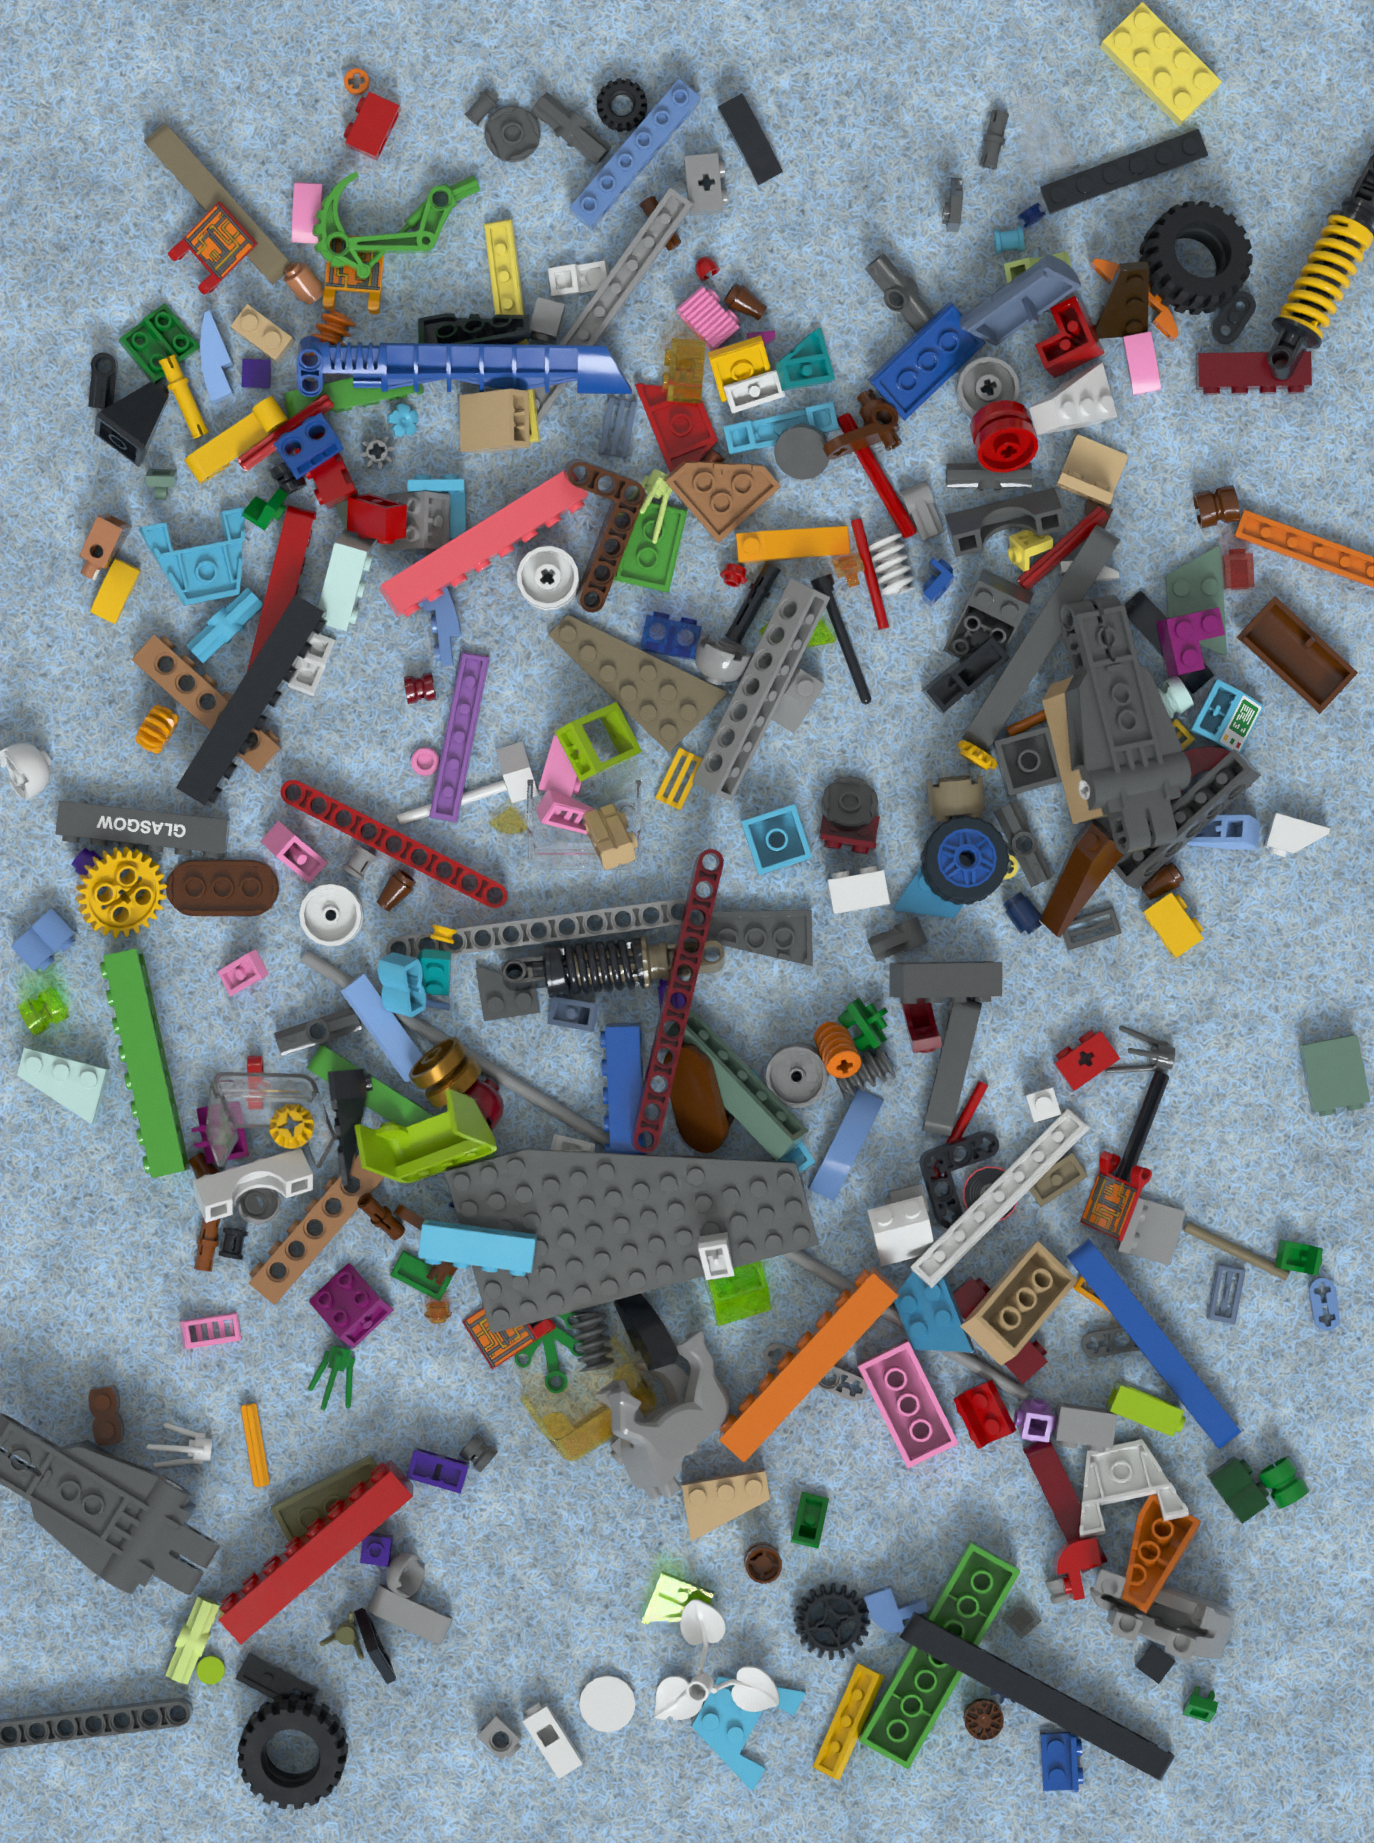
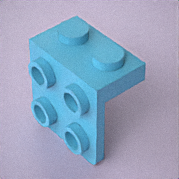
[407,474,466,539]

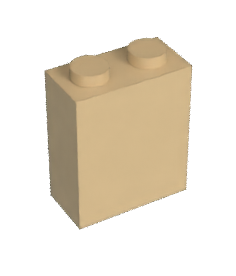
[459,389,530,453]

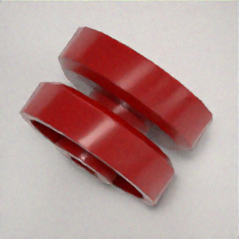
[970,400,1039,473]

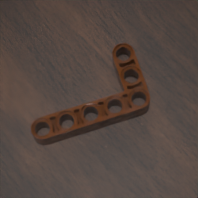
[564,459,645,613]

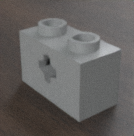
[684,153,728,216]

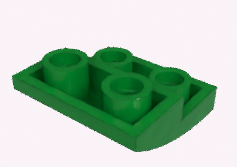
[118,303,200,384]

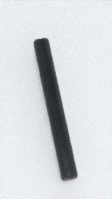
[1116,1071,1169,1182]

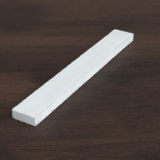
[910,1108,1089,1288]

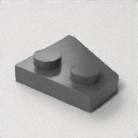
[942,177,963,232]
[476,967,540,1021]

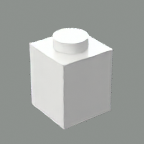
[1024,1087,1061,1123]

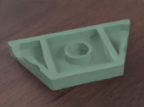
[1165,546,1227,655]

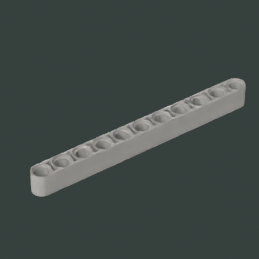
[386,899,692,958]

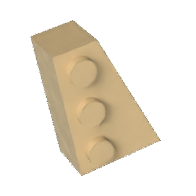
[681,1468,770,1541]

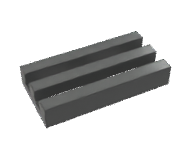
[1063,907,1122,951]

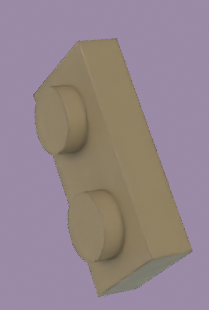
[1029,1152,1088,1207]

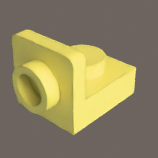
[1008,529,1053,572]

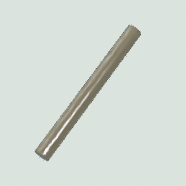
[1184,1221,1290,1281]

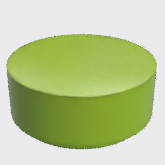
[196,1655,225,1685]

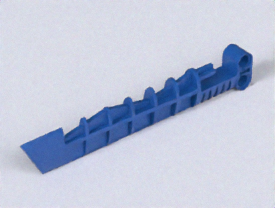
[297,336,632,397]

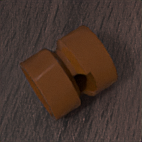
[1193,485,1240,529]
[744,1542,782,1584]

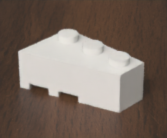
[1029,362,1117,435]

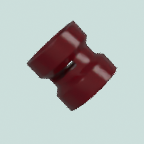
[404,672,436,704]

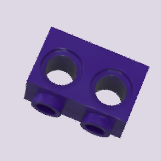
[406,1448,470,1494]

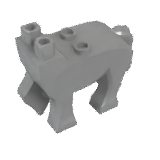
[594,1330,731,1499]
[1090,1569,1236,1661]

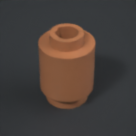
[283,262,324,305]

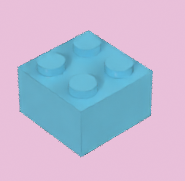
[741,804,813,876]

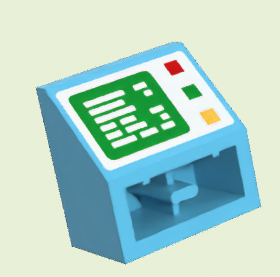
[1188,679,1264,753]

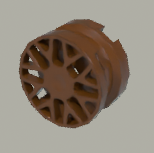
[963,1698,1004,1741]

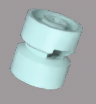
[1157,675,1194,719]

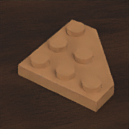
[663,461,781,543]

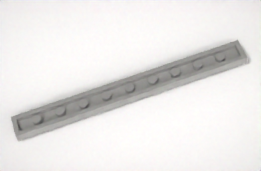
[534,187,694,424]

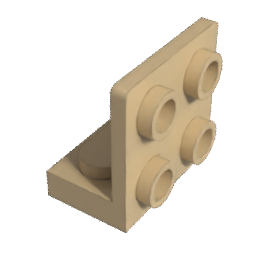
[1055,435,1128,507]

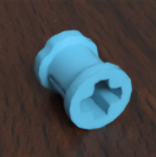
[993,226,1025,255]

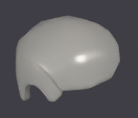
[236,1187,281,1225]
[385,1552,425,1598]

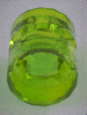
[17,985,70,1036]

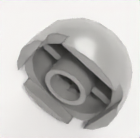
[694,634,753,685]

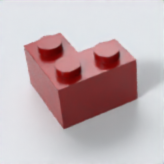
[1035,296,1105,378]

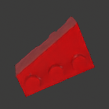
[294,433,359,509]

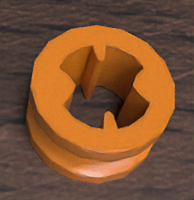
[344,68,370,95]

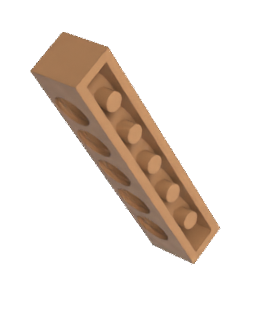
[131,635,282,774]
[249,1155,385,1305]

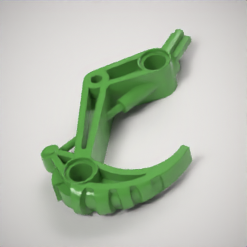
[312,171,481,279]

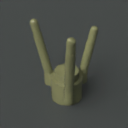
[320,1612,364,1660]

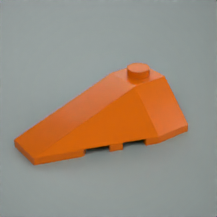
[1121,1494,1201,1613]

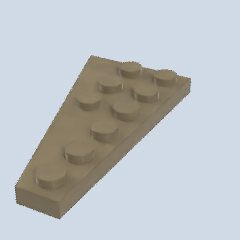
[548,615,728,753]

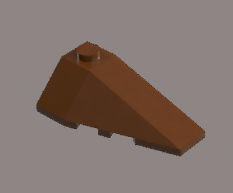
[1040,819,1123,938]

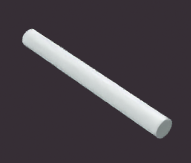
[397,780,507,825]

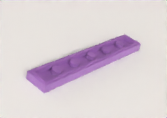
[429,652,490,823]

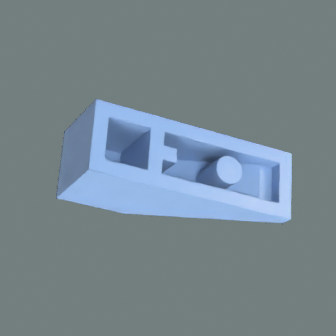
[1186,815,1260,850]

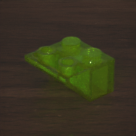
[703,1261,771,1326]

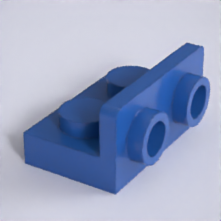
[922,558,954,607]
[1040,1732,1083,1792]

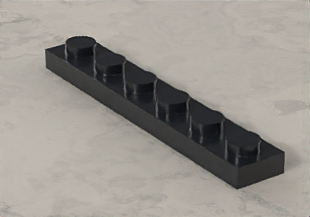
[1040,129,1208,214]

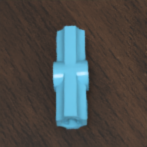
[187,587,263,664]

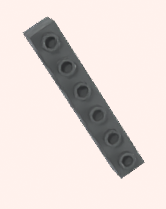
[1113,749,1261,890]

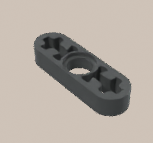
[1081,1327,1162,1358]

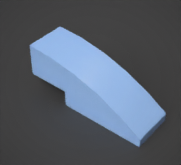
[200,310,234,404]

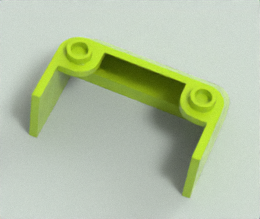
[355,1089,497,1183]

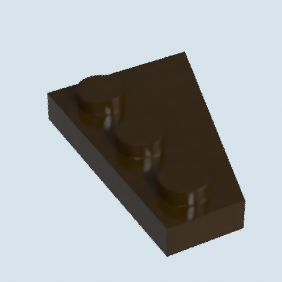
[1093,261,1149,339]

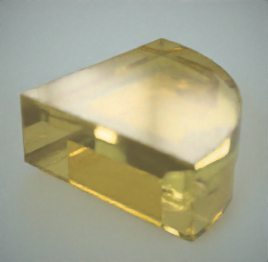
[489,806,529,834]

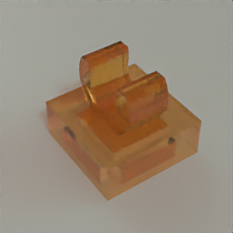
[831,553,865,588]

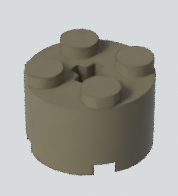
[926,775,985,822]

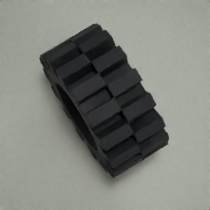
[596,78,647,132]

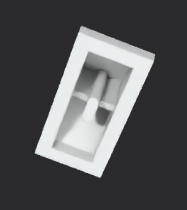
[496,741,539,803]
[698,1232,734,1280]

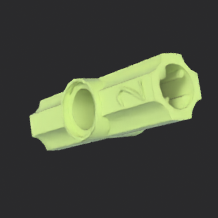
[165,1596,221,1685]

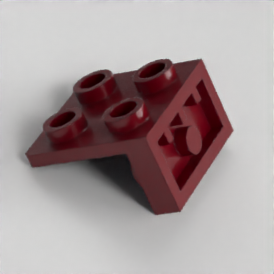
[818,814,880,854]

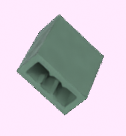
[1299,1035,1370,1116]

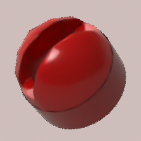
[695,256,720,281]

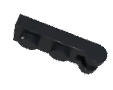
[235,1652,319,1700]

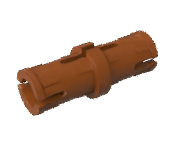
[194,1218,221,1272]

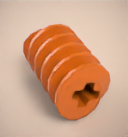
[306,307,356,356]
[814,1021,861,1078]

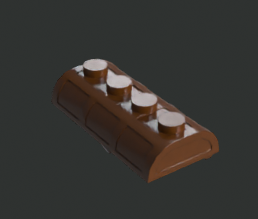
[1236,596,1358,714]

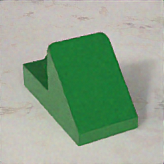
[791,1492,829,1549]

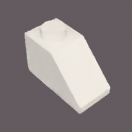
[1264,813,1331,857]

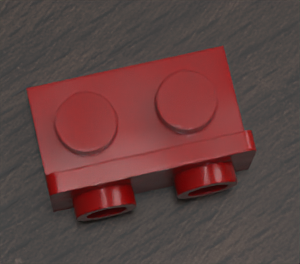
[953,1379,1017,1449]

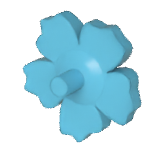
[387,403,418,437]

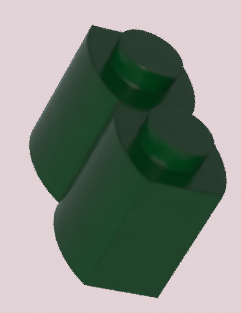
[1207,1456,1270,1524]

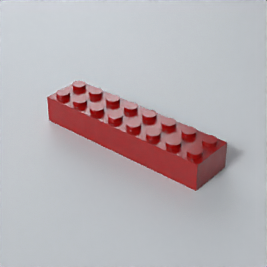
[218,1460,413,1645]

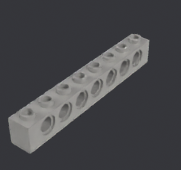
[692,578,830,801]

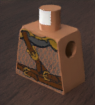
[79,513,132,580]

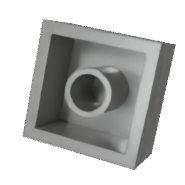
[1052,1402,1117,1452]

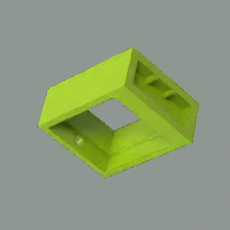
[555,702,642,782]
[1106,1381,1186,1437]

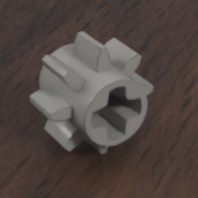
[360,434,396,470]

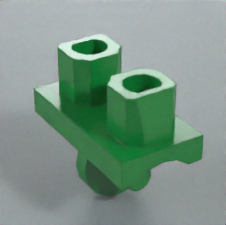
[838,997,888,1051]

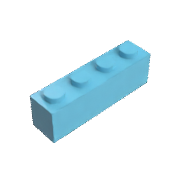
[418,1219,537,1276]

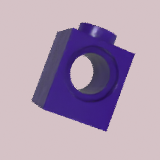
[360,1532,393,1567]

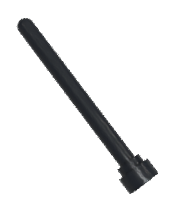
[810,574,872,705]

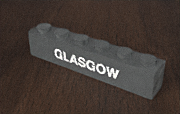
[55,801,230,859]

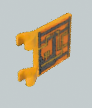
[323,235,384,314]

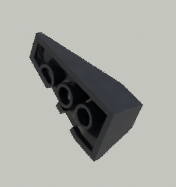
[418,313,531,345]
[327,1069,373,1186]

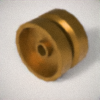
[408,1037,482,1108]

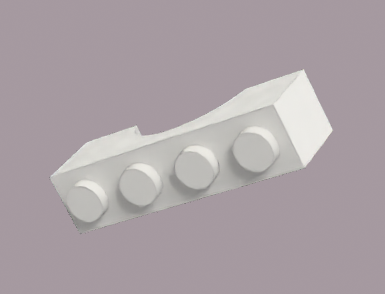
[194,1148,313,1223]

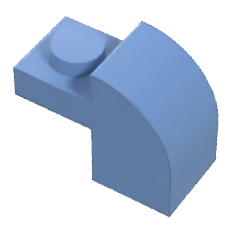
[863,1585,929,1632]

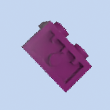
[309,1263,394,1349]

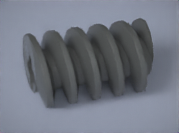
[835,1047,896,1099]
[571,1311,614,1372]

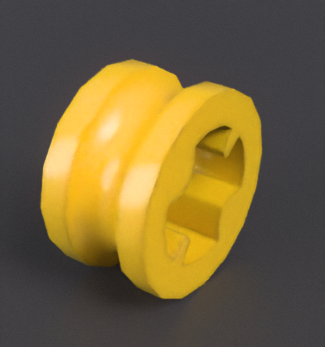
[429,924,457,944]

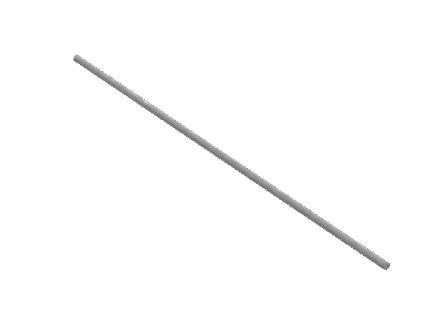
[301,950,1031,1401]

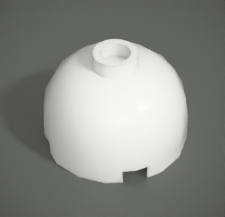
[0,743,51,800]

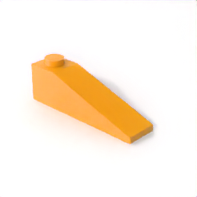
[736,526,850,564]

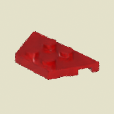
[635,383,718,473]

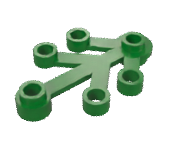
[515,1312,585,1393]

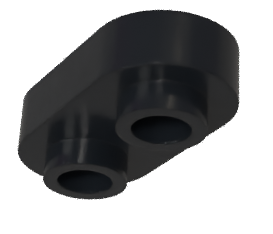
[1211,291,1256,345]

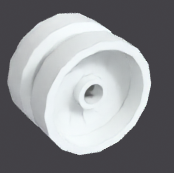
[517,546,580,611]
[299,884,364,947]

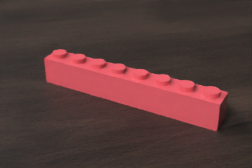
[379,470,589,618]

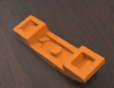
[1090,258,1179,342]

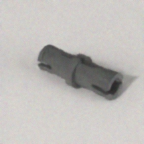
[979,110,1009,170]

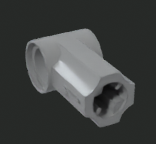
[899,481,945,541]

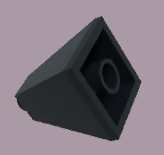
[94,382,169,467]

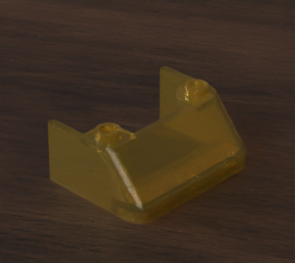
[520,1333,657,1461]

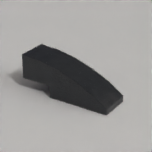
[717,93,783,186]
[921,637,1010,713]
[614,1293,679,1371]

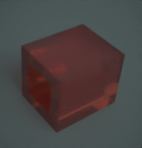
[1222,549,1255,591]

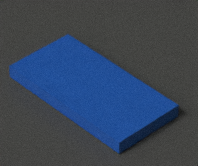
[868,302,985,421]

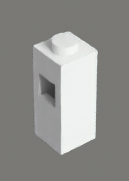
[522,1702,583,1779]

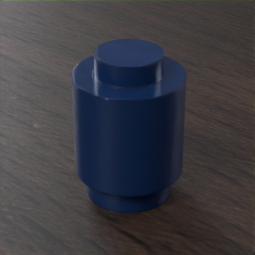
[1003,892,1043,935]

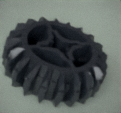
[794,1582,871,1660]

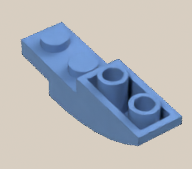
[413,554,462,667]

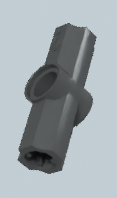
[532,92,612,166]
[865,253,934,333]
[946,461,1032,491]
[993,801,1053,888]
[274,1007,363,1056]

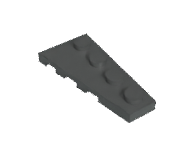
[699,910,813,966]

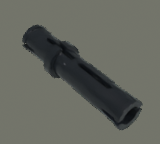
[725,562,781,644]

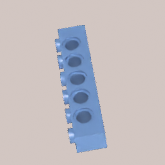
[569,79,700,231]

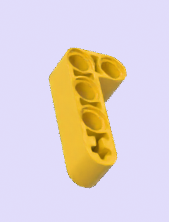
[184,396,289,484]

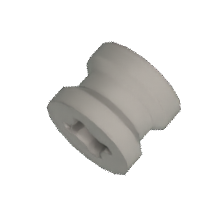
[1045,1574,1071,1604]

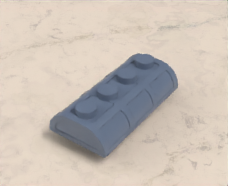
[960,255,1081,346]

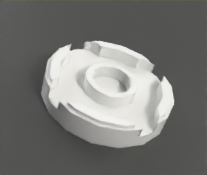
[579,1675,636,1732]

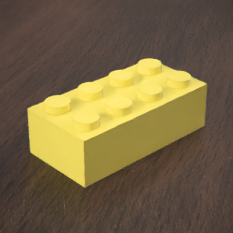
[1100,2,1222,127]

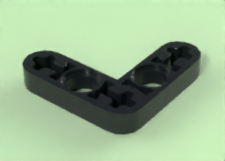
[919,1131,999,1229]

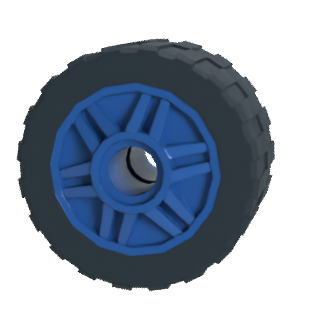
[920,816,1009,905]

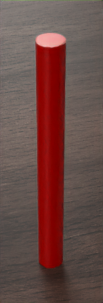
[851,518,890,630]
[930,1081,988,1179]

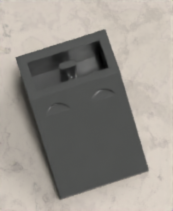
[943,569,1034,675]

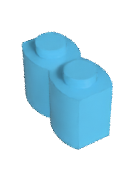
[378,952,426,1018]

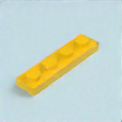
[813,1663,885,1780]

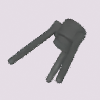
[1105,1026,1176,1073]

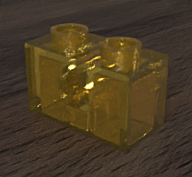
[662,338,706,404]

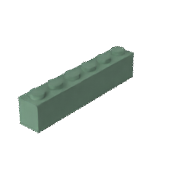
[666,1009,809,1161]

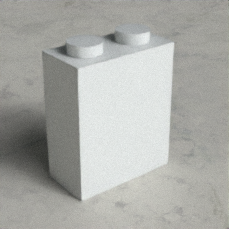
[867,1196,934,1267]

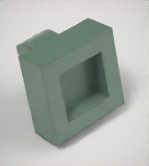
[146,469,177,500]

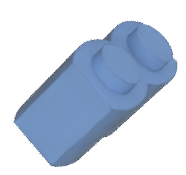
[11,908,78,971]

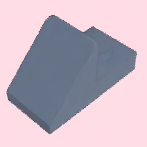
[547,997,599,1032]

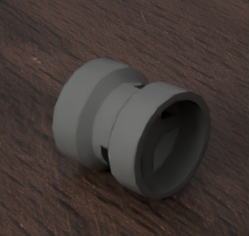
[459,1433,498,1472]

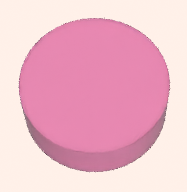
[411,747,440,776]

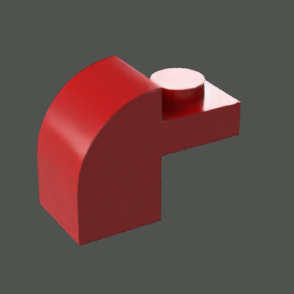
[1053,1536,1102,1601]

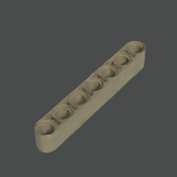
[144,122,291,285]

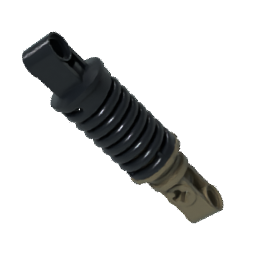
[501,936,725,998]

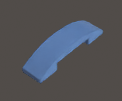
[809,1088,884,1201]

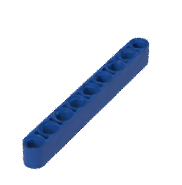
[1067,1238,1241,1450]

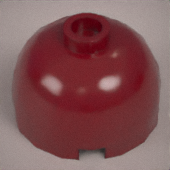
[463,1078,504,1131]

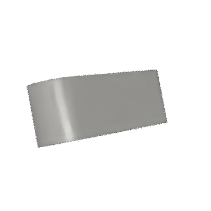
[367,1584,453,1645]

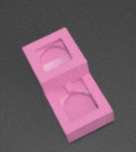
[291,182,323,244]
[1122,331,1161,395]

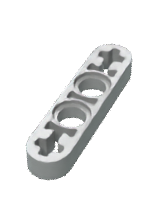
[764,1342,867,1401]

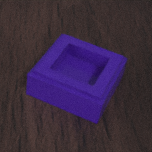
[241,359,271,389]

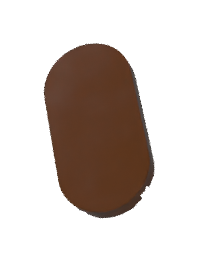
[166,860,279,917]
[663,1044,729,1153]

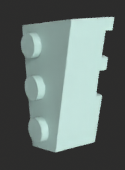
[318,531,375,631]
[17,1047,110,1124]

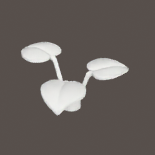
[654,1599,780,1720]

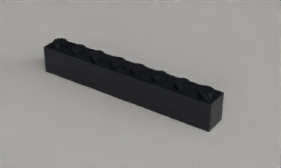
[176,594,328,806]

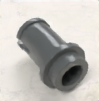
[464,89,499,126]

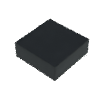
[1136,1644,1176,1684]

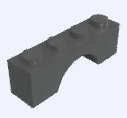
[945,488,1065,557]

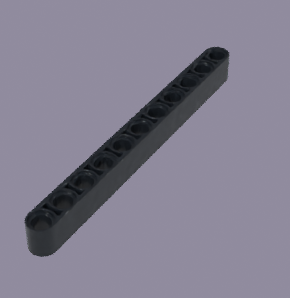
[900,1612,1175,1781]

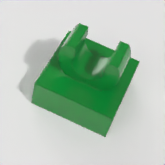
[1182,1686,1218,1723]

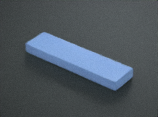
[340,974,423,1082]

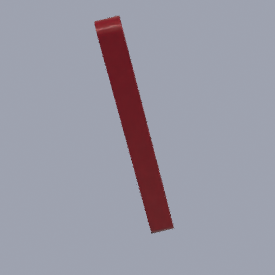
[631,849,724,1152]

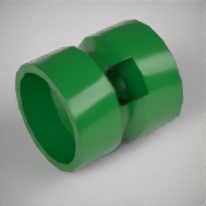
[1258,1456,1310,1509]

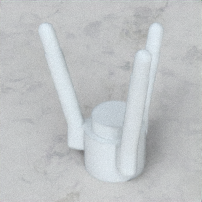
[146,1423,212,1468]

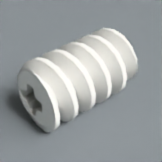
[869,533,917,596]

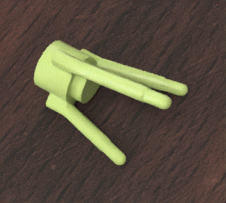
[616,469,672,544]

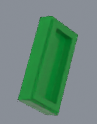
[390,1250,452,1301]

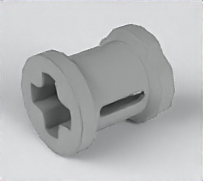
[341,844,377,881]

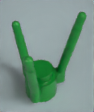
[308,1345,355,1410]

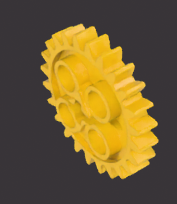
[75,847,167,938]

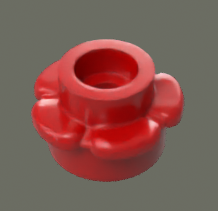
[720,563,747,587]

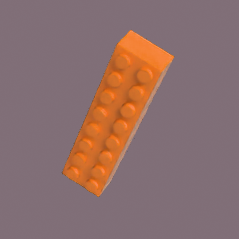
[719,1266,898,1462]

